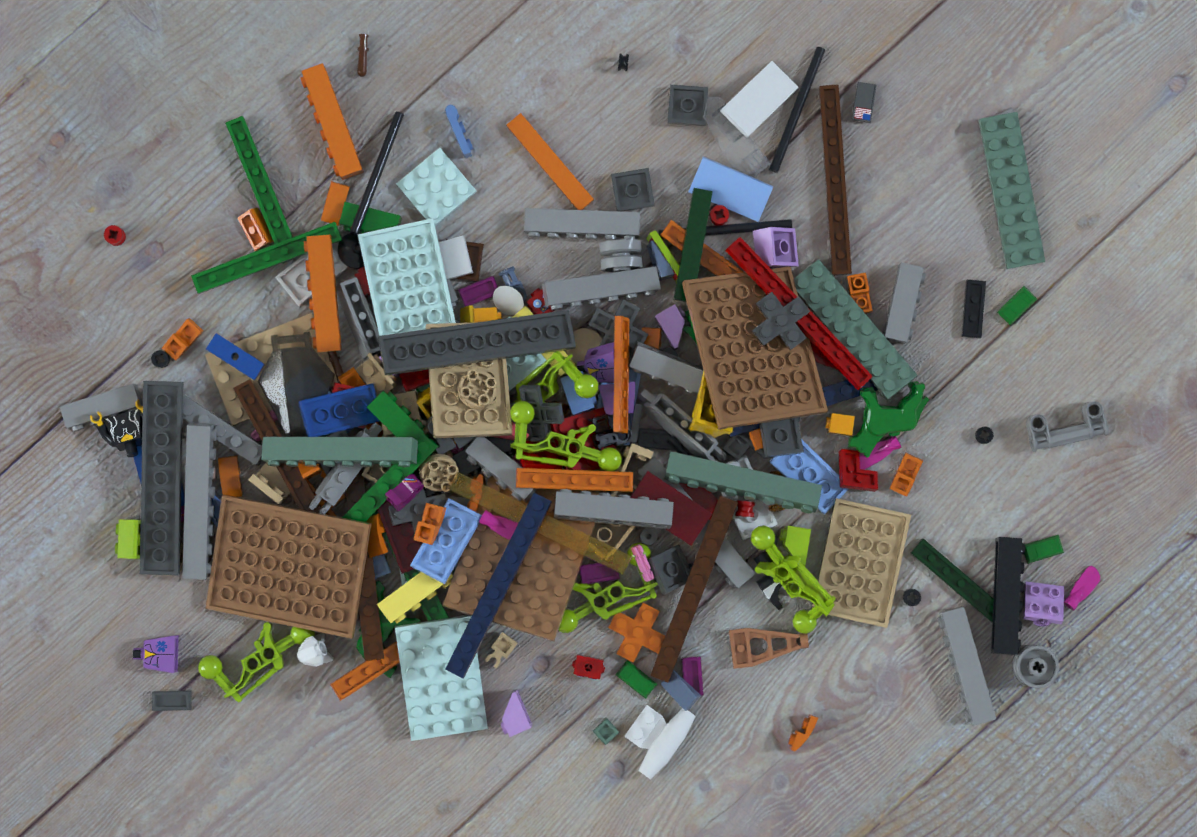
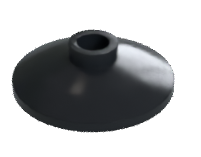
[337,233,365,269]

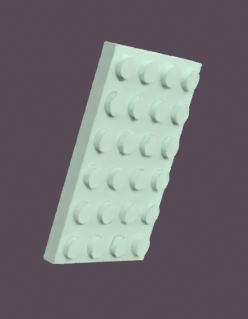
[358,218,456,336]
[395,615,488,741]

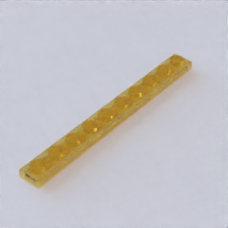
[449,472,632,575]

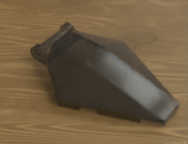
[258,331,335,437]

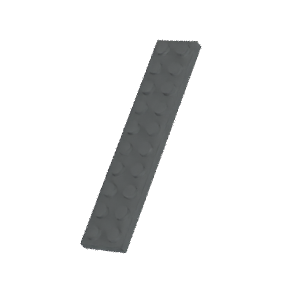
[378,310,576,375]
[140,381,184,576]

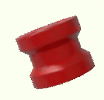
[710,205,729,225]
[104,225,126,246]
[735,500,755,517]

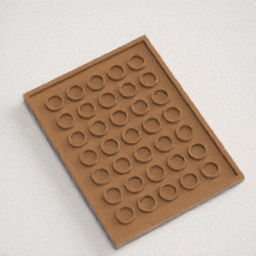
[682,266,828,430]
[443,476,599,642]
[205,495,372,639]

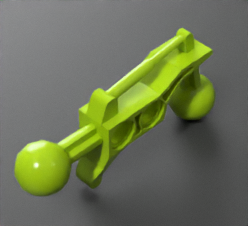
[512,351,598,403]
[510,401,622,471]
[751,525,836,634]
[558,543,658,633]
[198,622,315,702]

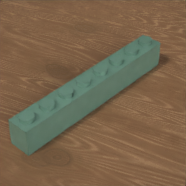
[261,437,418,467]
[664,451,822,513]

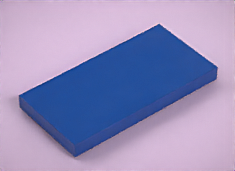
[298,383,380,437]

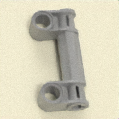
[1026,401,1109,452]

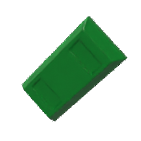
[997,286,1037,326]
[1024,534,1064,564]
[616,660,657,699]

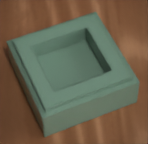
[593,718,620,745]

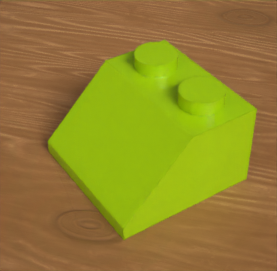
[115,519,141,559]
[779,526,811,566]

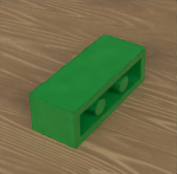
[339,202,402,234]
[367,391,426,440]

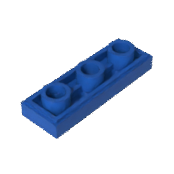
[206,333,265,380]

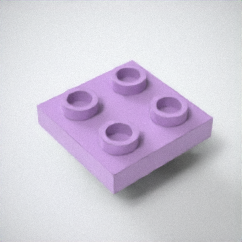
[1023,581,1064,626]

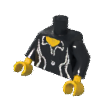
[90,399,143,457]

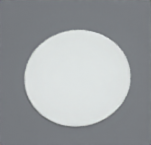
[493,286,524,316]

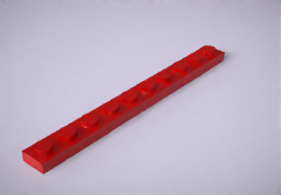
[725,237,873,390]

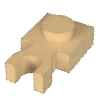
[485,632,518,669]

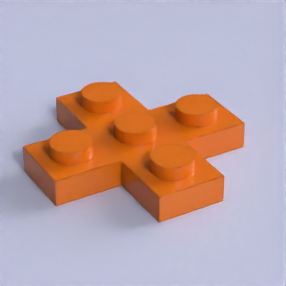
[608,602,665,663]

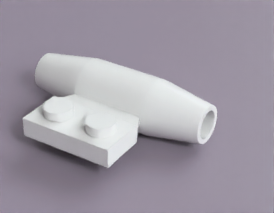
[625,705,696,780]

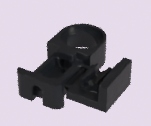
[588,414,632,451]

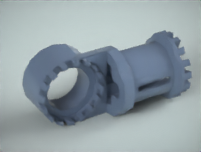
[499,266,527,303]

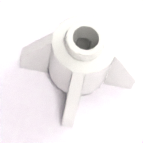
[297,633,333,667]

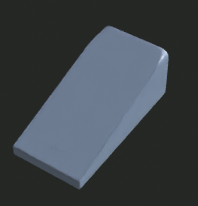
[647,241,675,281]
[661,670,701,711]

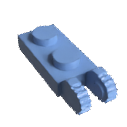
[445,104,473,158]

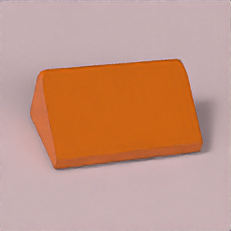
[237,208,274,251]

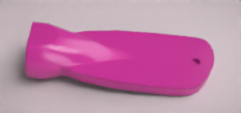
[859,436,902,470]
[479,510,518,540]
[1064,566,1100,611]

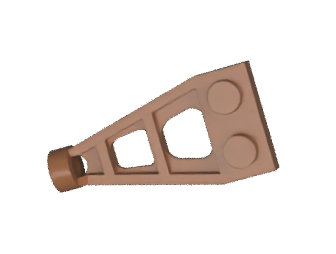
[729,628,809,669]

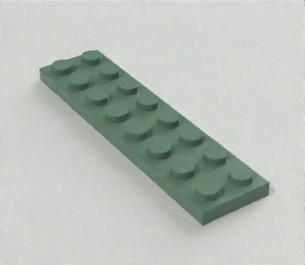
[979,112,1045,269]
[789,259,918,400]

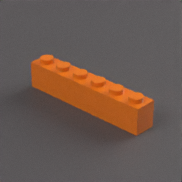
[300,63,364,180]
[304,235,342,352]

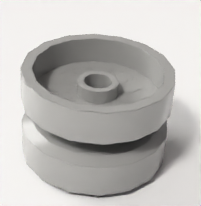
[600,239,643,272]
[1012,644,1059,688]

